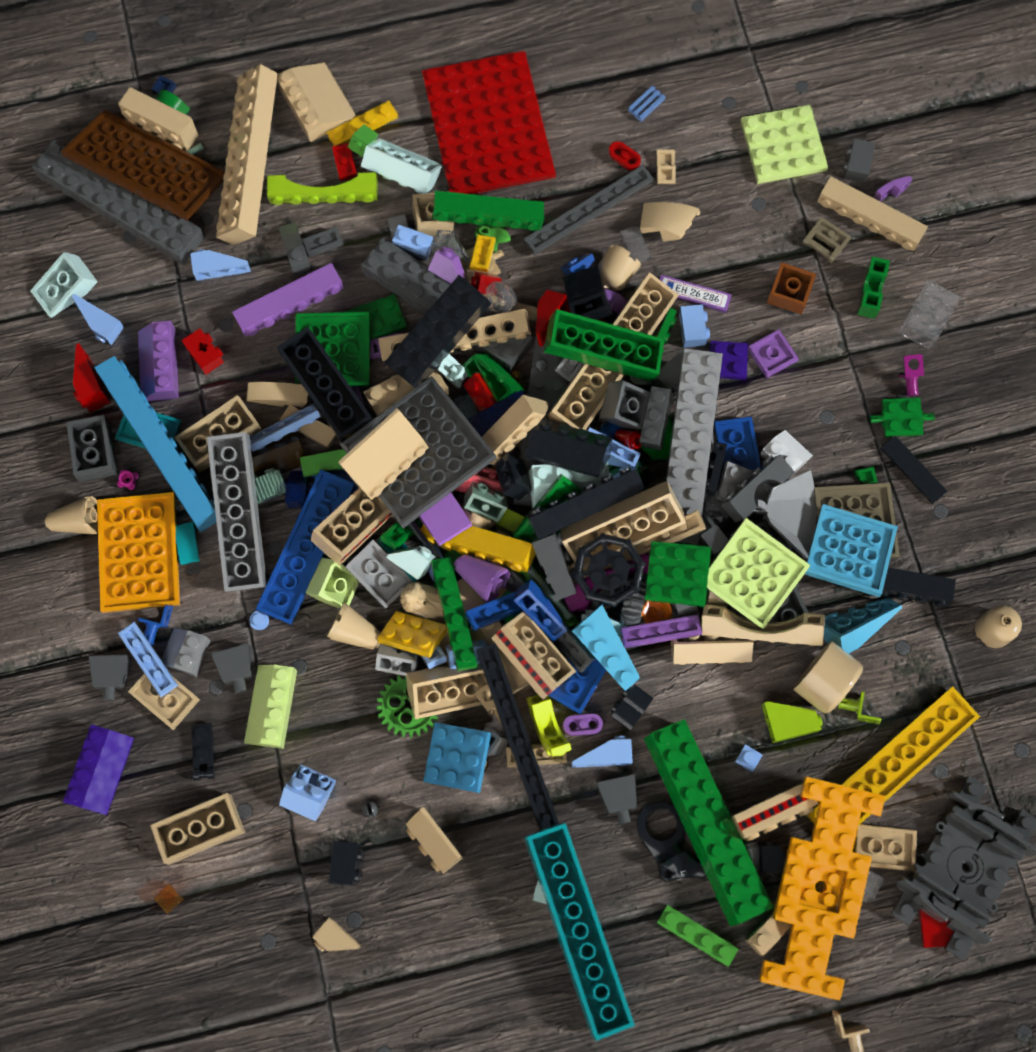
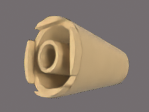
[45,496,98,534]
[326,603,381,650]

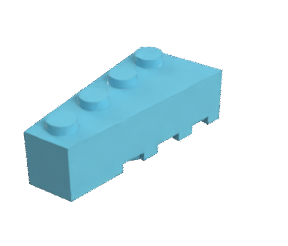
[571,604,640,691]

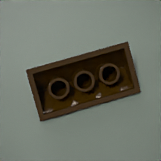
[251,432,305,477]

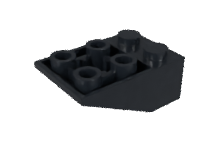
[563,265,613,321]

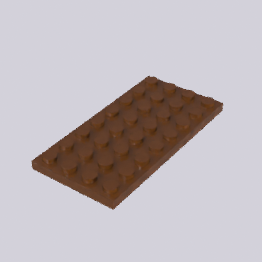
[61,109,225,221]

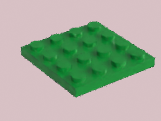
[295,312,371,387]

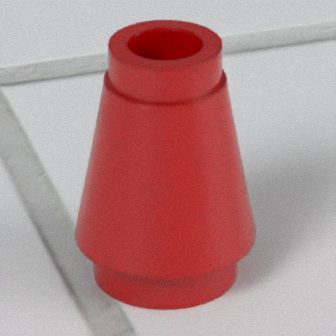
[615,429,642,449]

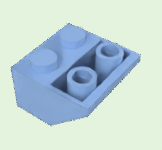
[279,764,336,821]

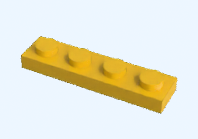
[327,101,398,146]

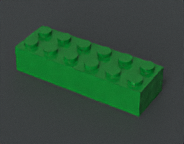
[544,309,665,381]

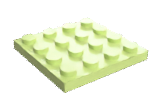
[741,105,828,184]
[707,518,810,629]

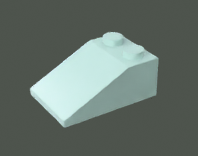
[31,252,98,317]

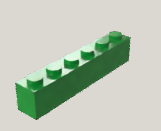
[432,191,544,231]

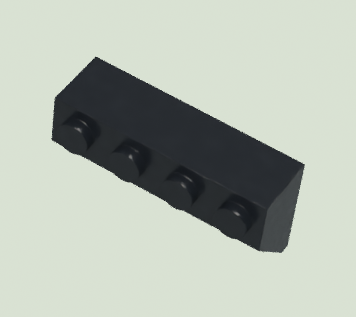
[525,419,613,478]

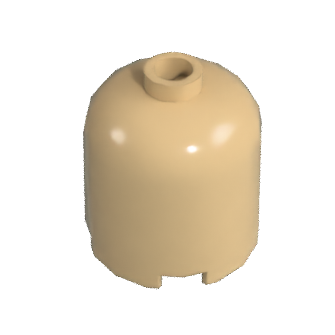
[598,245,641,291]
[975,605,1022,648]

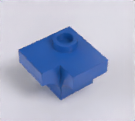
[560,253,595,275]

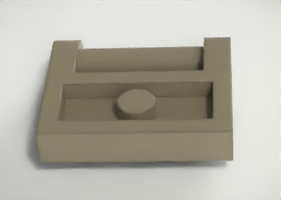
[802,217,851,263]

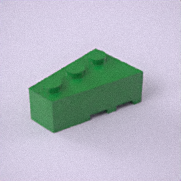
[463,354,526,412]

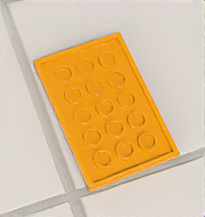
[97,492,180,613]

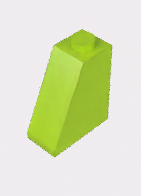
[761,702,823,744]

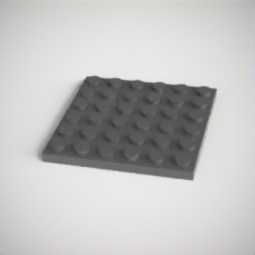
[340,376,497,528]

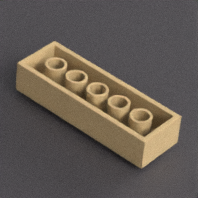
[561,481,686,569]

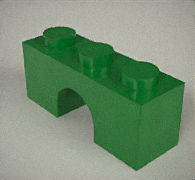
[857,256,890,319]

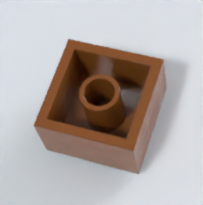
[767,262,816,315]

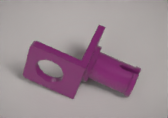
[898,354,924,396]

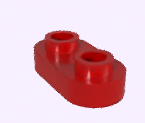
[609,141,641,171]

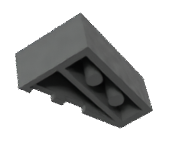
[532,532,577,601]

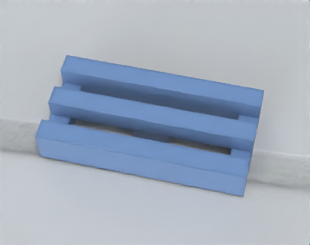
[628,85,665,122]

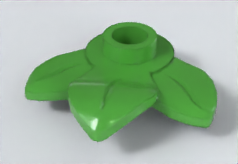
[475,225,511,252]

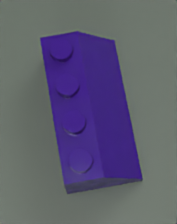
[63,724,134,815]

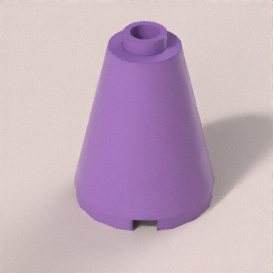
[454,554,510,602]

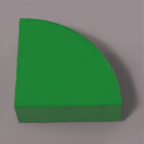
[854,467,878,484]

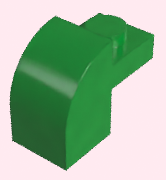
[152,89,190,115]

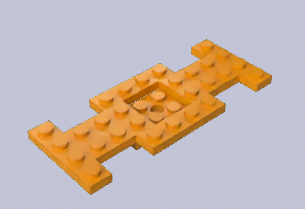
[759,776,885,1000]

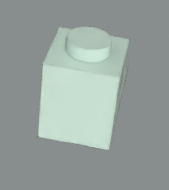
[386,546,435,580]

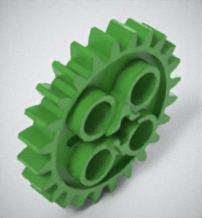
[377,675,438,738]

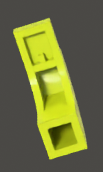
[526,695,571,756]

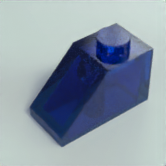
[285,471,310,509]

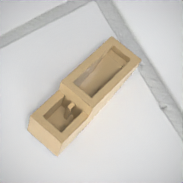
[246,382,308,408]

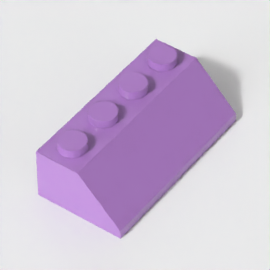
[138,321,179,401]

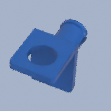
[138,605,173,645]

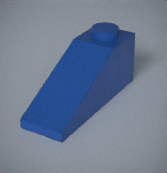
[514,579,568,641]

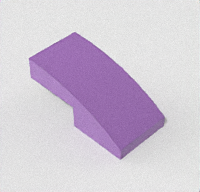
[874,176,913,202]

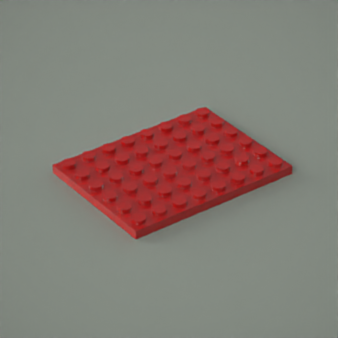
[422,50,556,194]

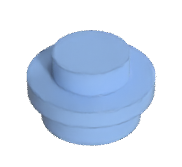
[249,611,269,630]

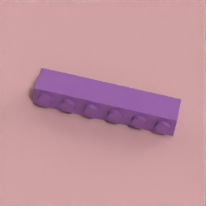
[232,263,343,337]

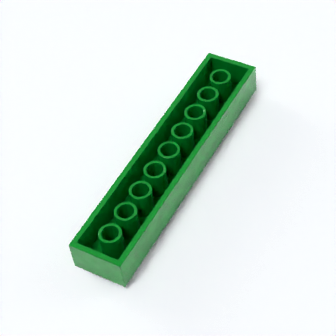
[643,719,774,927]

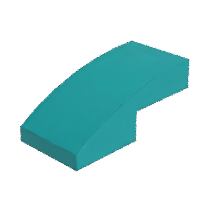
[176,522,200,565]

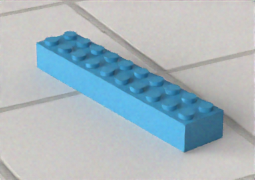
[94,356,217,532]

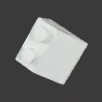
[759,430,813,482]

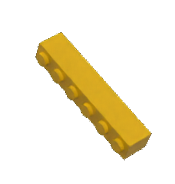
[421,524,536,572]

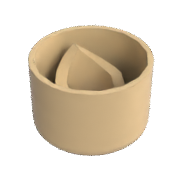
[793,641,863,714]

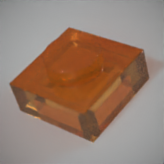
[153,884,183,914]

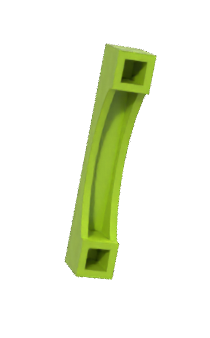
[267,173,378,205]

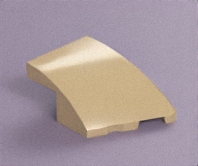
[640,202,700,242]

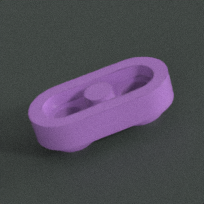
[563,714,603,736]

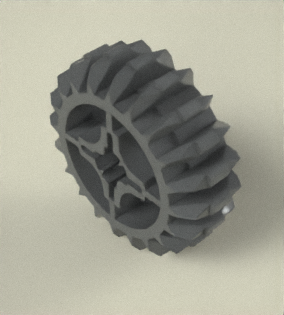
[620,575,647,626]

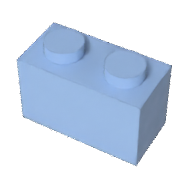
[392,225,433,261]
[679,304,710,348]

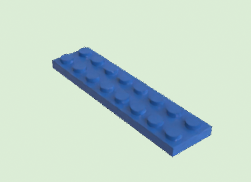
[256,469,356,625]

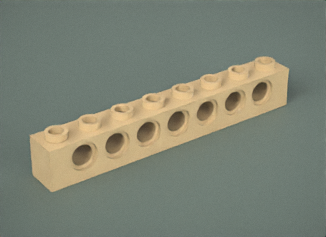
[378,309,531,362]

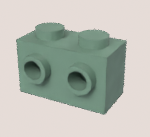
[464,481,508,522]

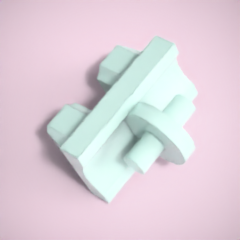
[436,354,468,389]

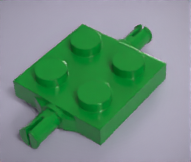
[869,398,935,438]

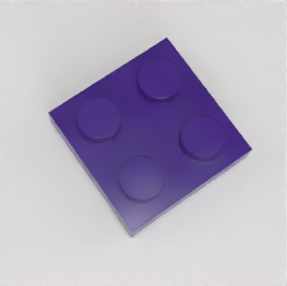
[710,341,748,380]

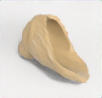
[400,582,445,624]

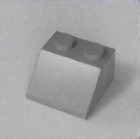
[161,628,211,677]

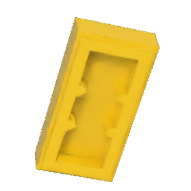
[470,234,496,272]

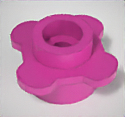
[117,470,139,490]

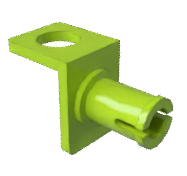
[838,691,881,724]

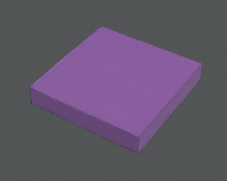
[748,329,799,378]

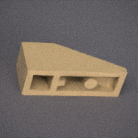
[745,912,792,956]

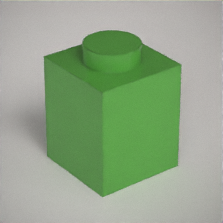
[348,124,379,157]

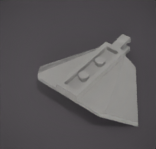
[753,470,816,559]

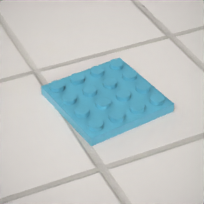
[805,504,898,597]

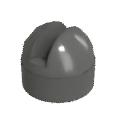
[362,801,379,818]

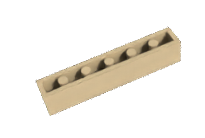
[817,177,928,252]

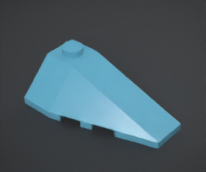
[824,598,902,654]

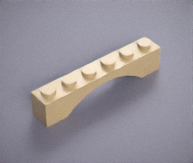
[702,605,825,646]

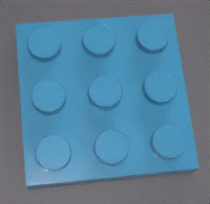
[423,722,491,793]

